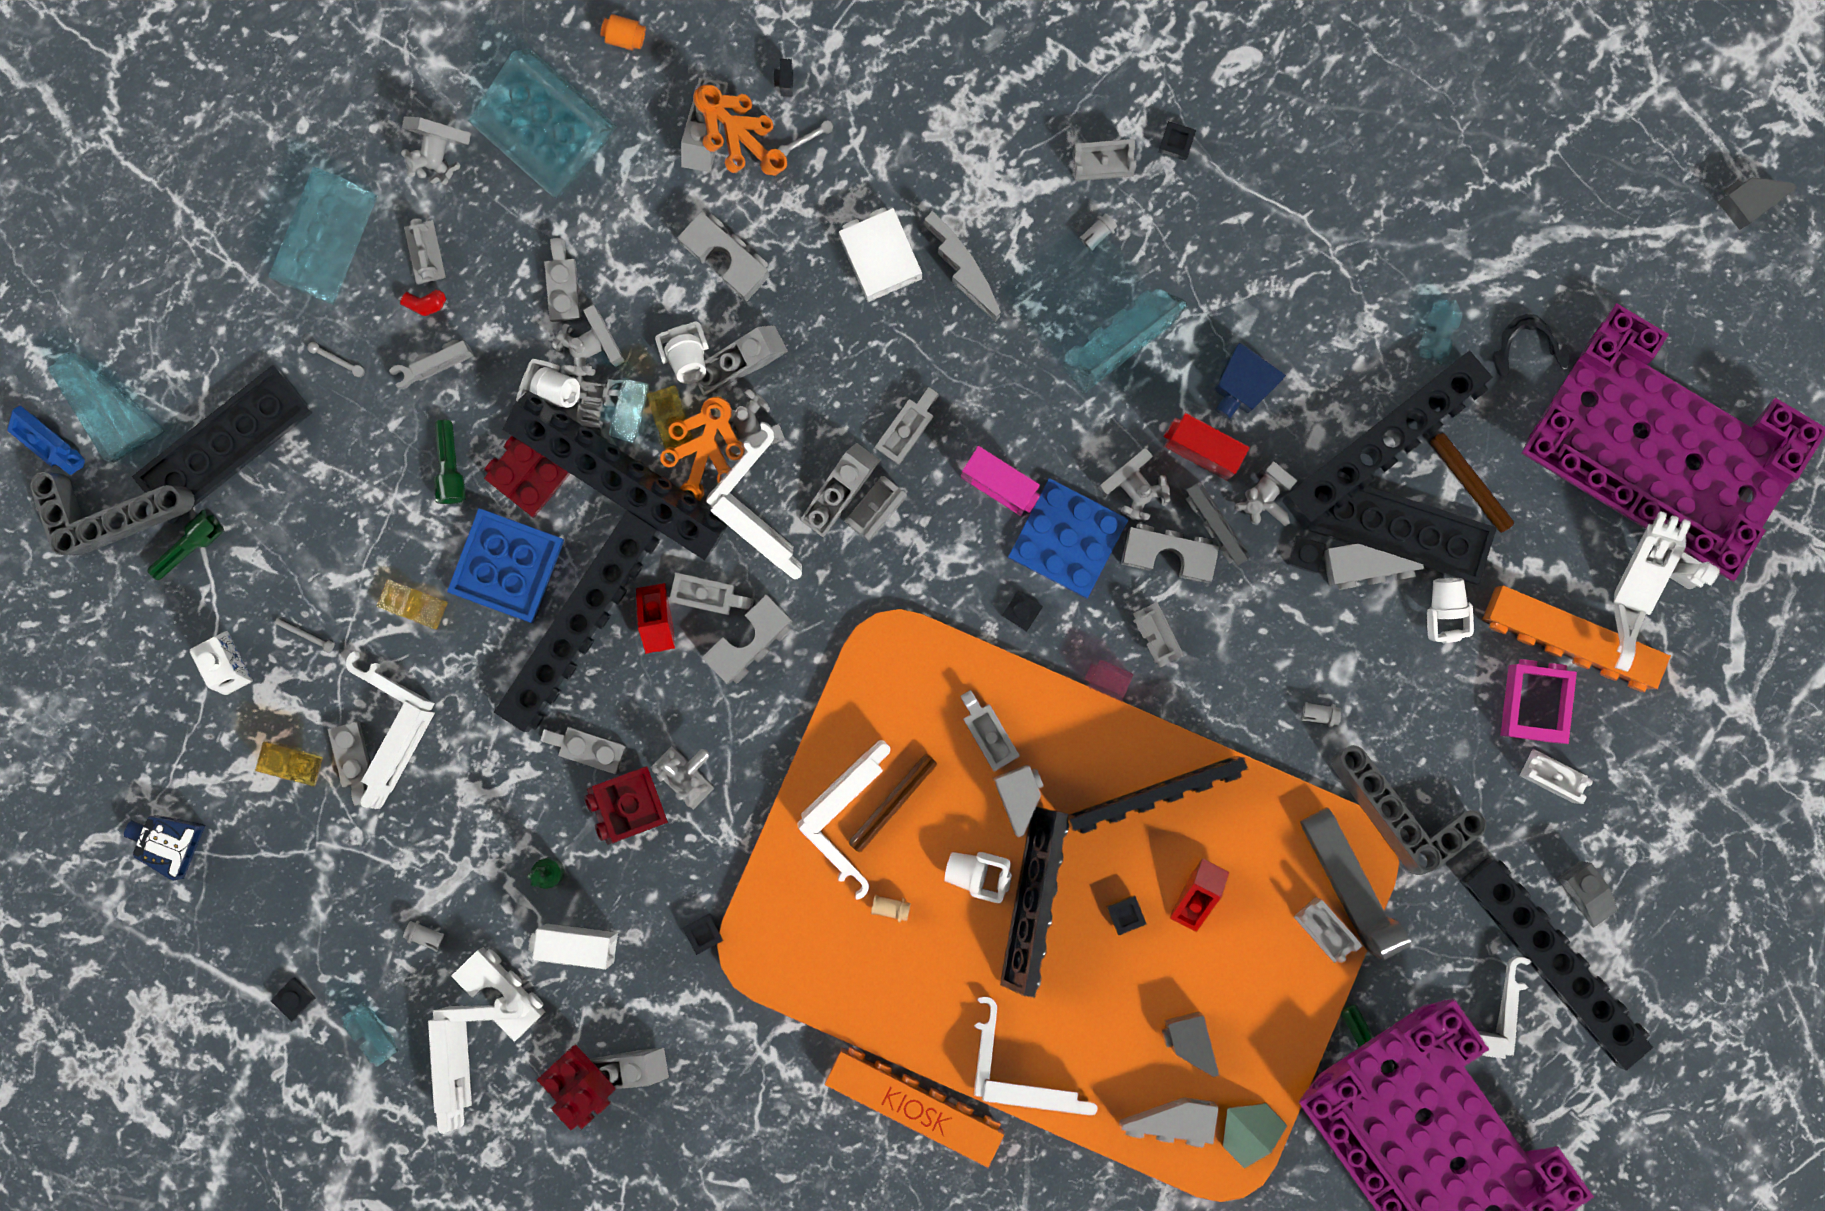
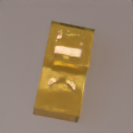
[376,579,448,630]

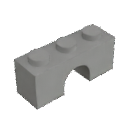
[677,212,770,302]
[1121,524,1219,584]
[702,595,793,684]

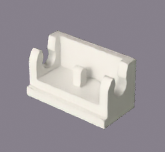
[1519,749,1593,804]

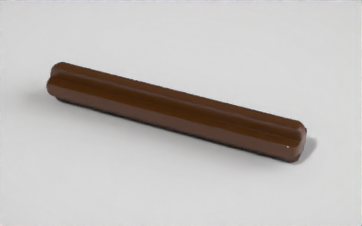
[1430,432,1514,533]
[849,754,937,852]

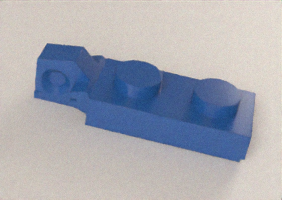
[7,405,85,475]

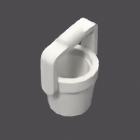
[655,322,709,384]
[516,359,580,408]
[1427,578,1474,644]
[944,852,1012,903]

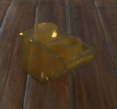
[646,385,694,456]
[255,741,323,786]

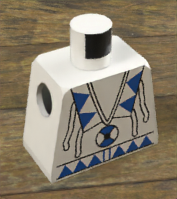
[190,631,253,695]

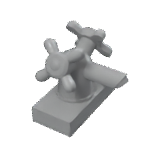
[401,117,471,185]
[551,305,626,376]
[717,389,785,461]
[1097,447,1170,522]
[1234,461,1297,526]
[651,746,715,810]

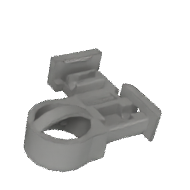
[575,376,637,430]

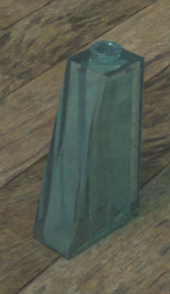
[47,353,165,463]

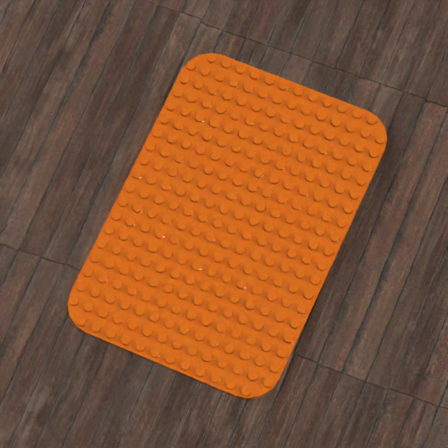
[717,609,1399,1202]

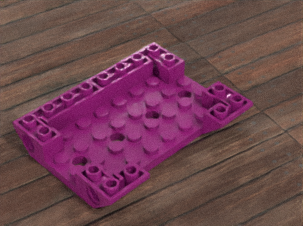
[1521,303,1825,582]
[1299,998,1594,1211]

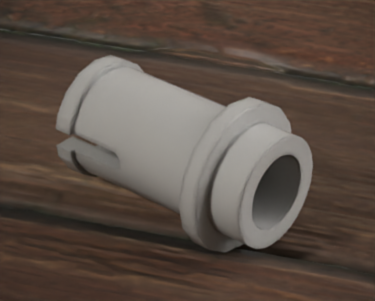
[1079,213,1117,251]
[1302,702,1341,728]
[403,920,444,952]

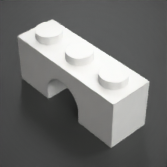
[452,947,545,1042]

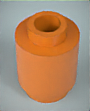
[600,14,646,51]

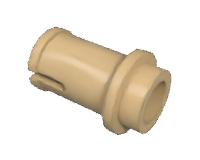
[871,895,911,922]

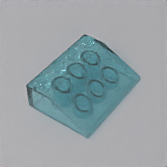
[468,49,617,199]
[1062,288,1188,394]

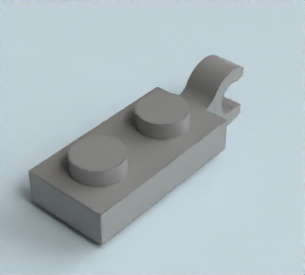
[544,238,581,322]
[389,340,474,389]
[875,387,938,465]
[669,573,754,615]
[960,690,1020,771]
[328,722,370,806]
[540,727,626,774]

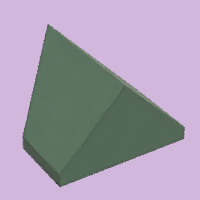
[1222,1103,1287,1168]

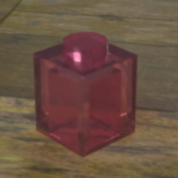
[1085,660,1134,702]

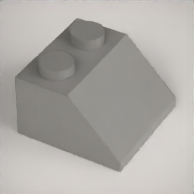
[993,765,1043,837]

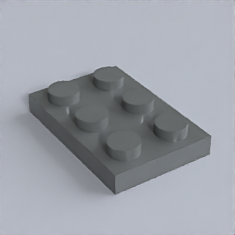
[1186,482,1250,566]

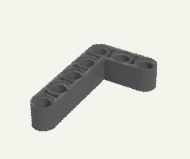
[30,472,195,556]
[1332,745,1487,875]
[1300,807,1412,960]

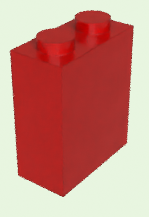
[1163,413,1250,481]

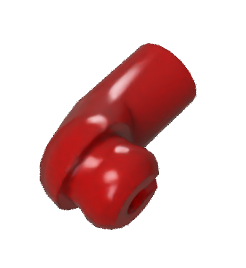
[400,290,446,316]

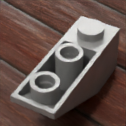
[681,78,728,172]
[697,325,788,396]
[800,443,880,537]
[1323,544,1424,590]
[590,1048,669,1089]
[1119,1097,1218,1147]

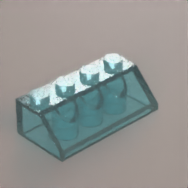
[268,166,377,305]

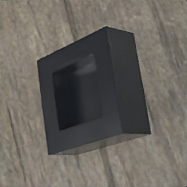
[774,59,793,97]
[1158,121,1196,161]
[1287,535,1326,574]
[1002,591,1043,632]
[1106,895,1147,935]
[683,913,723,955]
[271,977,316,1022]

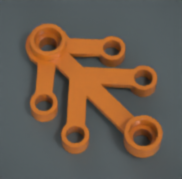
[693,85,787,176]
[660,396,745,501]

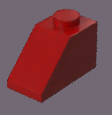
[636,583,675,654]
[1170,858,1229,932]

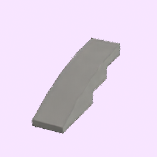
[924,211,1001,322]

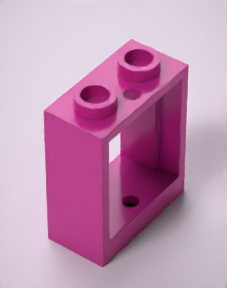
[961,446,1041,516]
[1500,659,1577,744]

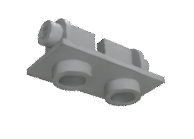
[404,219,446,284]
[1133,602,1184,667]

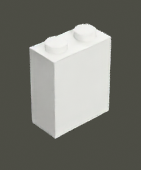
[839,208,922,302]
[529,924,618,969]

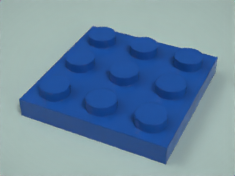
[1008,478,1128,599]
[447,508,564,623]

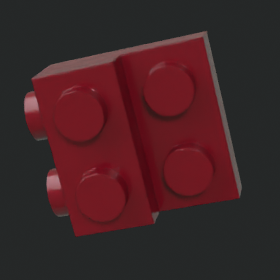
[484,436,570,518]
[584,766,668,845]
[537,1044,616,1131]

